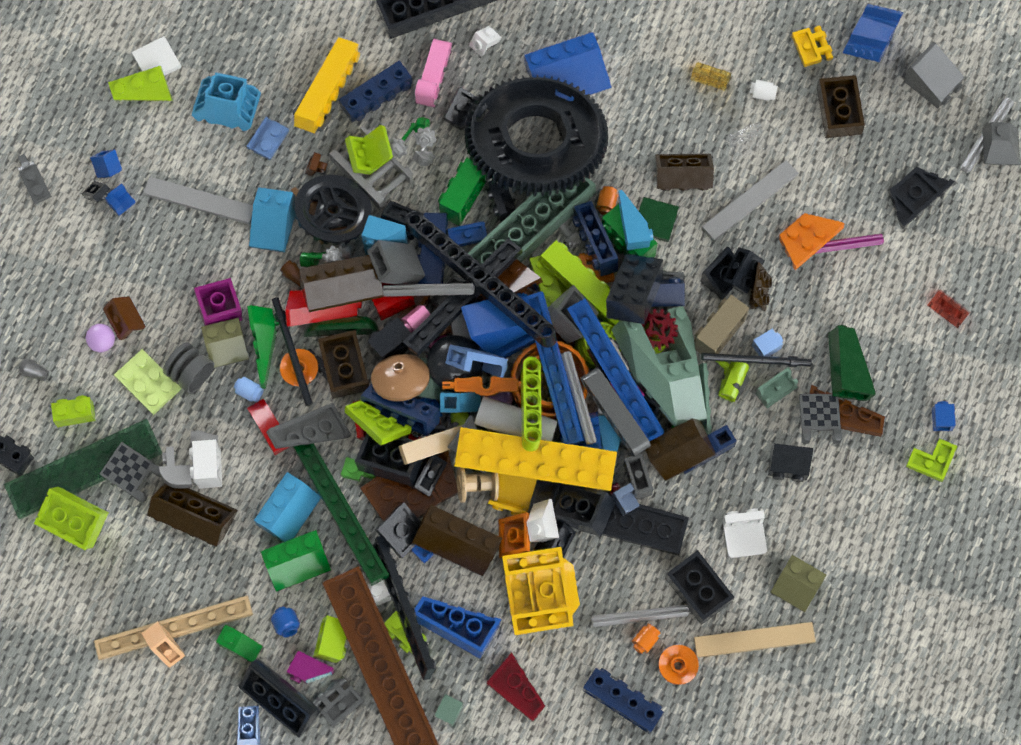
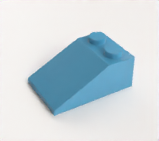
[249,187,296,253]

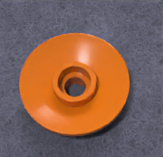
[280,349,318,387]
[659,645,699,685]

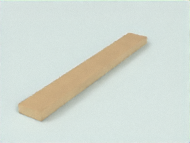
[94,595,253,661]

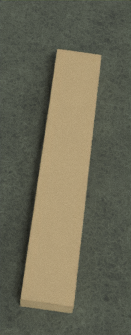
[398,425,500,465]
[694,622,816,658]

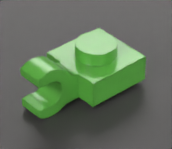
[341,457,375,482]

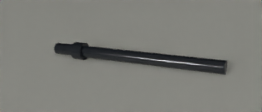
[272,297,313,406]
[701,353,812,368]

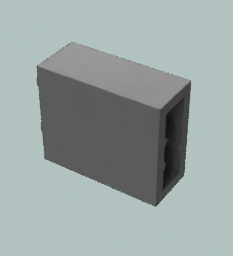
[368,240,425,285]

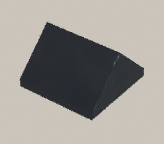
[700,247,734,300]

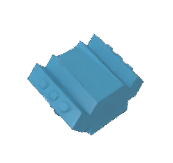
[191,73,261,131]

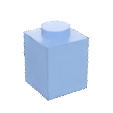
[752,328,783,356]

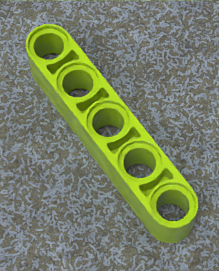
[521,357,542,452]

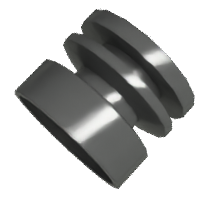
[163,342,214,394]

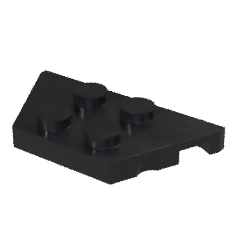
[889,167,955,229]

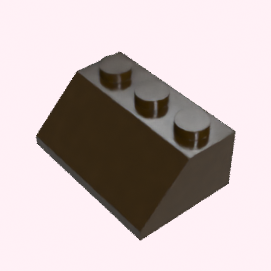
[655,154,714,191]
[645,418,716,481]

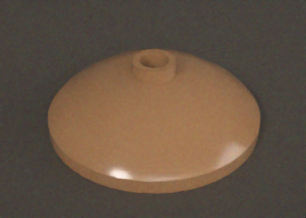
[371,354,430,401]

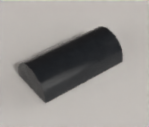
[239,658,320,738]

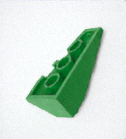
[247,305,279,389]

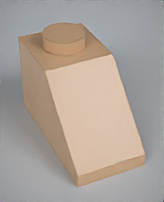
[142,621,185,668]

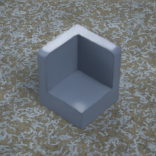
[611,483,639,516]

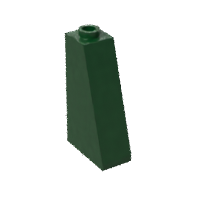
[828,325,876,401]

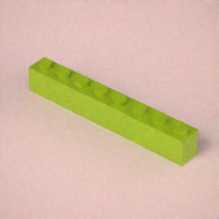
[538,240,665,354]

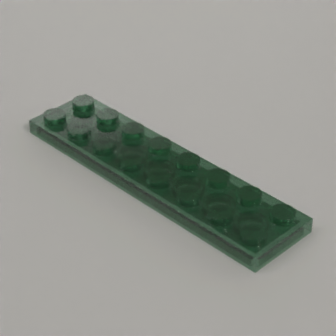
[4,419,163,520]

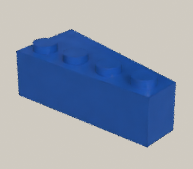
[414,596,501,659]

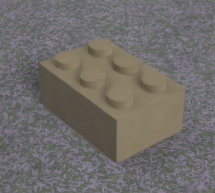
[694,295,750,362]

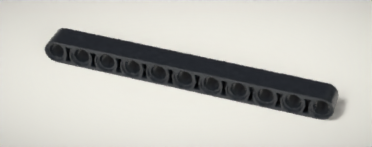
[406,211,557,348]

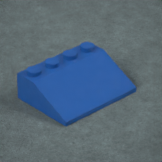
[524,32,612,101]

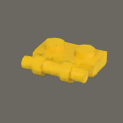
[791,25,833,67]

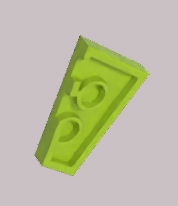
[108,66,173,101]
[344,400,412,445]

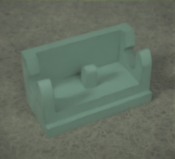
[756,367,798,408]

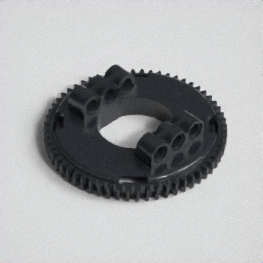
[464,74,608,197]

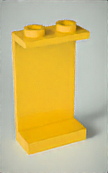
[488,473,537,515]

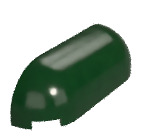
[304,315,380,337]

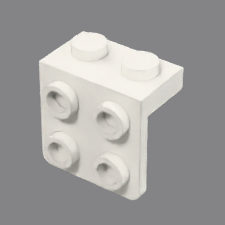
[722,508,767,558]

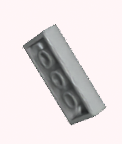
[474,396,558,441]

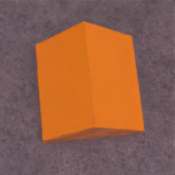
[498,512,530,558]

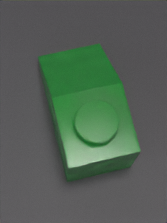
[216,624,263,663]

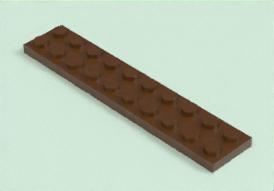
[322,566,439,745]

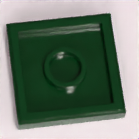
[639,197,679,242]

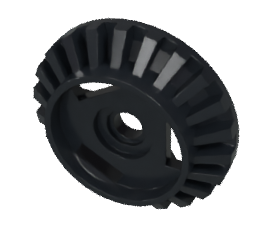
[294,174,372,245]

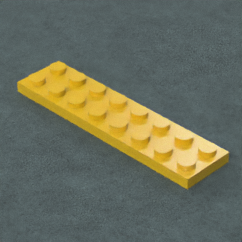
[455,427,617,491]

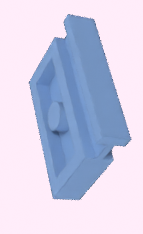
[247,117,289,160]

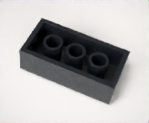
[606,254,663,324]

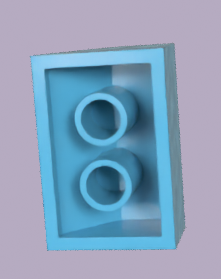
[362,215,408,255]
[254,472,321,542]

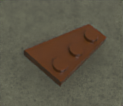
[476,259,543,302]

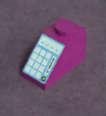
[287,651,335,684]

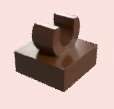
[305,152,327,176]

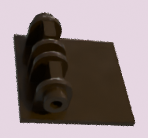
[749,262,772,311]

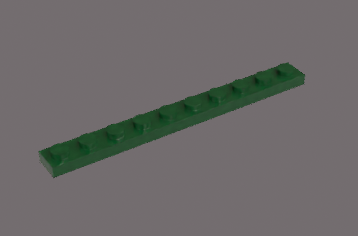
[292,443,389,586]

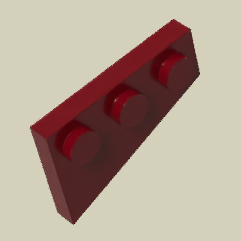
[486,652,545,722]

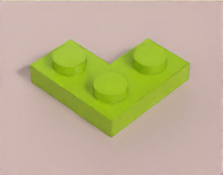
[906,438,957,482]

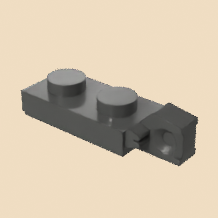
[18,154,52,205]

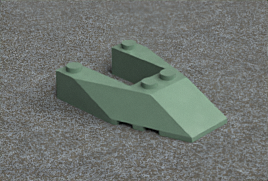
[612,306,707,427]

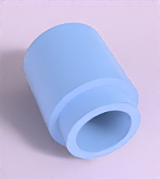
[234,376,264,402]

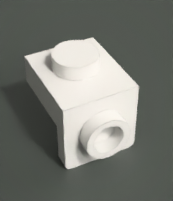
[469,26,501,56]

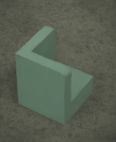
[435,694,464,727]

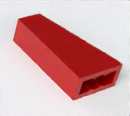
[285,291,362,326]

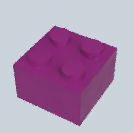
[194,278,243,326]

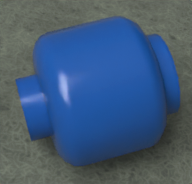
[271,607,300,638]

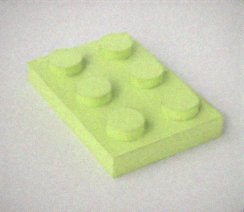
[114,349,181,415]

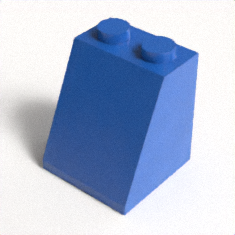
[461,300,527,353]

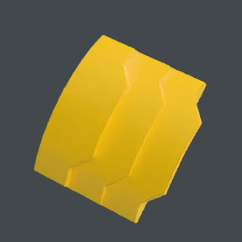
[502,547,580,635]

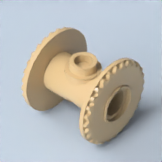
[456,467,499,503]

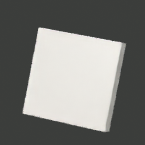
[132,36,181,75]

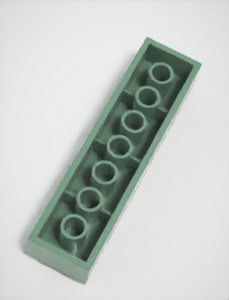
[464,178,596,268]

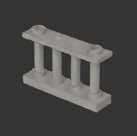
[329,125,413,210]

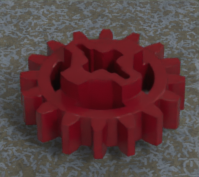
[642,309,678,351]

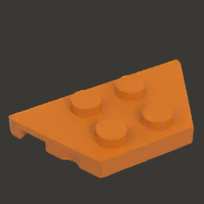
[779,213,844,270]

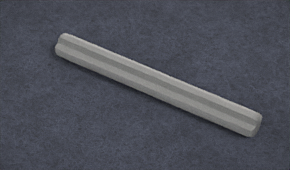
[961,97,1014,173]
[383,283,475,296]
[561,351,596,445]
[591,605,689,627]

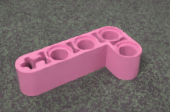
[415,39,452,107]

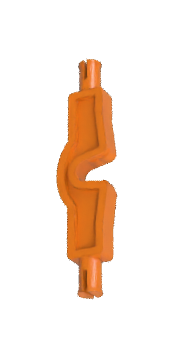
[442,376,530,397]

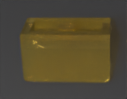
[691,62,732,91]

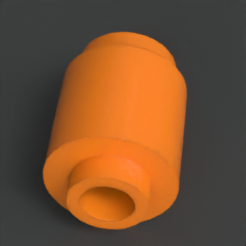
[596,186,618,215]
[632,623,660,654]

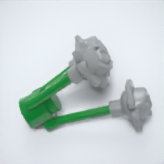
[389,117,437,166]
[300,243,351,267]

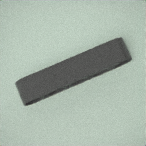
[580,368,651,457]

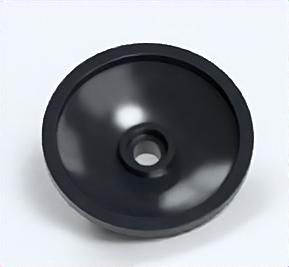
[427,335,484,392]

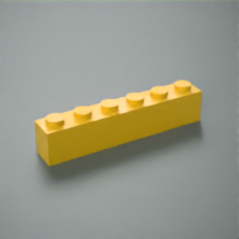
[294,37,360,134]

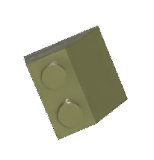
[201,318,249,368]
[770,555,826,612]

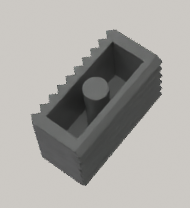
[623,454,654,500]

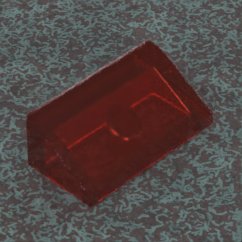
[928,289,971,328]

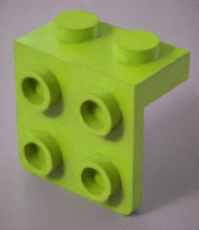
[345,125,393,175]

